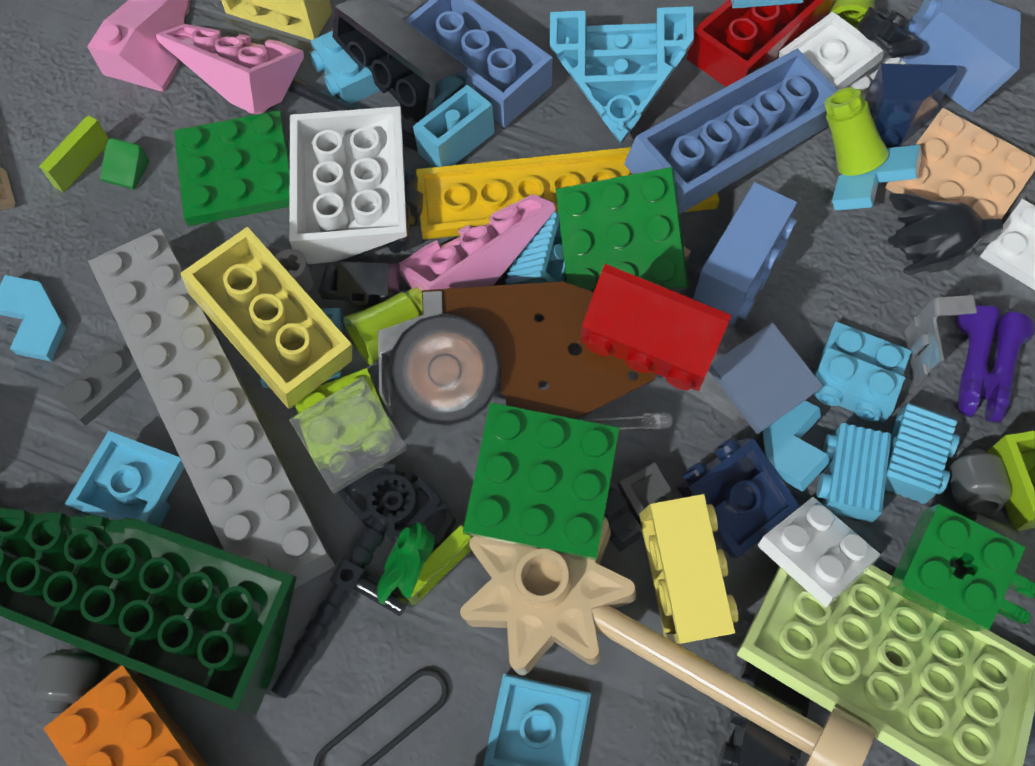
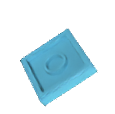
[483,673,591,766]

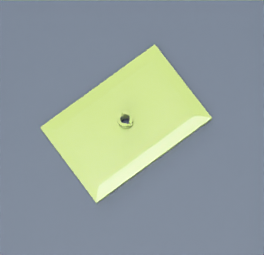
[737,565,1035,766]

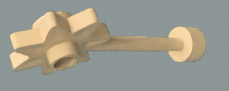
[460,517,877,766]

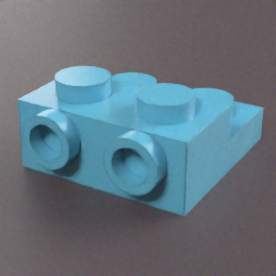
[309,31,380,104]
[813,321,911,423]
[65,431,185,527]

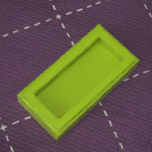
[39,115,109,193]
[397,525,472,606]

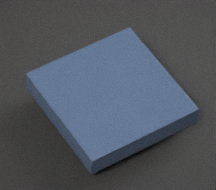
[708,322,823,434]

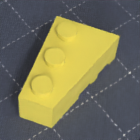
[221,0,332,40]

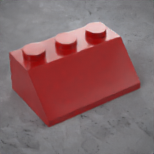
[581,264,732,392]

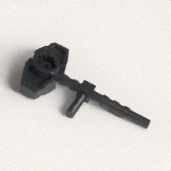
[271,459,456,699]

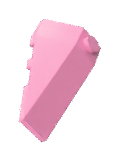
[87,0,191,92]
[399,194,556,291]

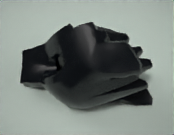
[888,193,1003,275]

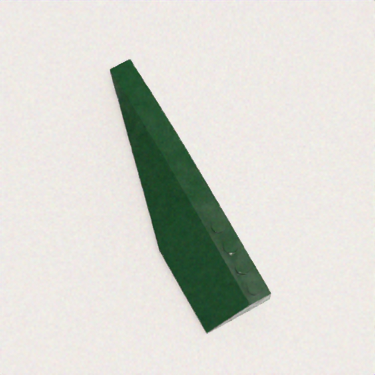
[0,508,297,715]

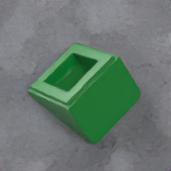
[100,138,150,190]

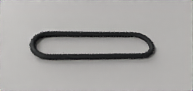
[314,669,449,766]

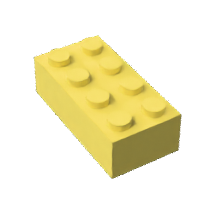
[180,227,352,409]

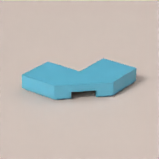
[832,144,922,211]
[0,275,66,362]
[763,400,829,492]

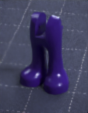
[955,306,1035,423]

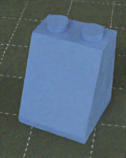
[899,0,1021,112]

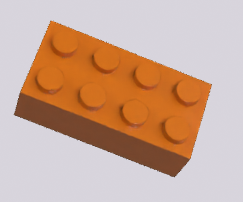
[43,665,208,766]

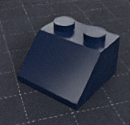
[865,63,957,148]

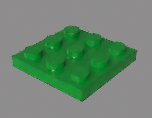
[174,110,290,227]
[556,167,689,292]
[463,402,619,560]

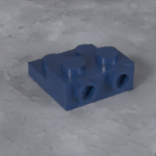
[677,437,800,558]

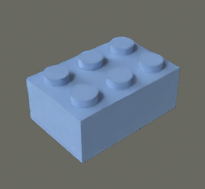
[693,182,798,330]

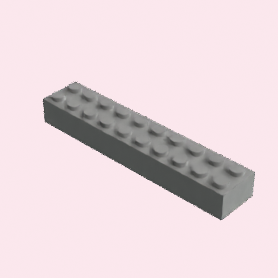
[88,228,335,589]

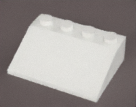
[289,106,407,264]

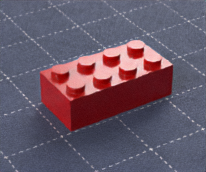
[687,0,834,87]

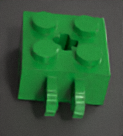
[887,504,1035,631]

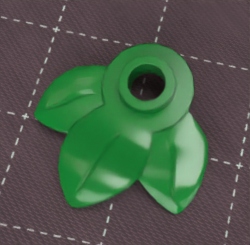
[377,522,434,605]

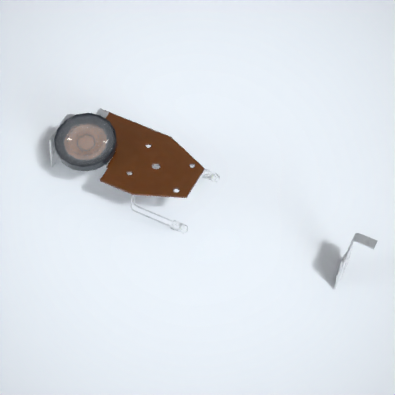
[378,282,977,431]

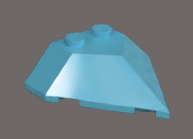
[550,6,694,144]

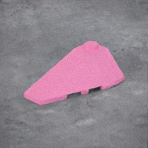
[156,24,304,114]

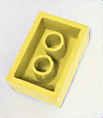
[639,494,738,644]

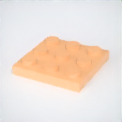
[885,108,1035,219]

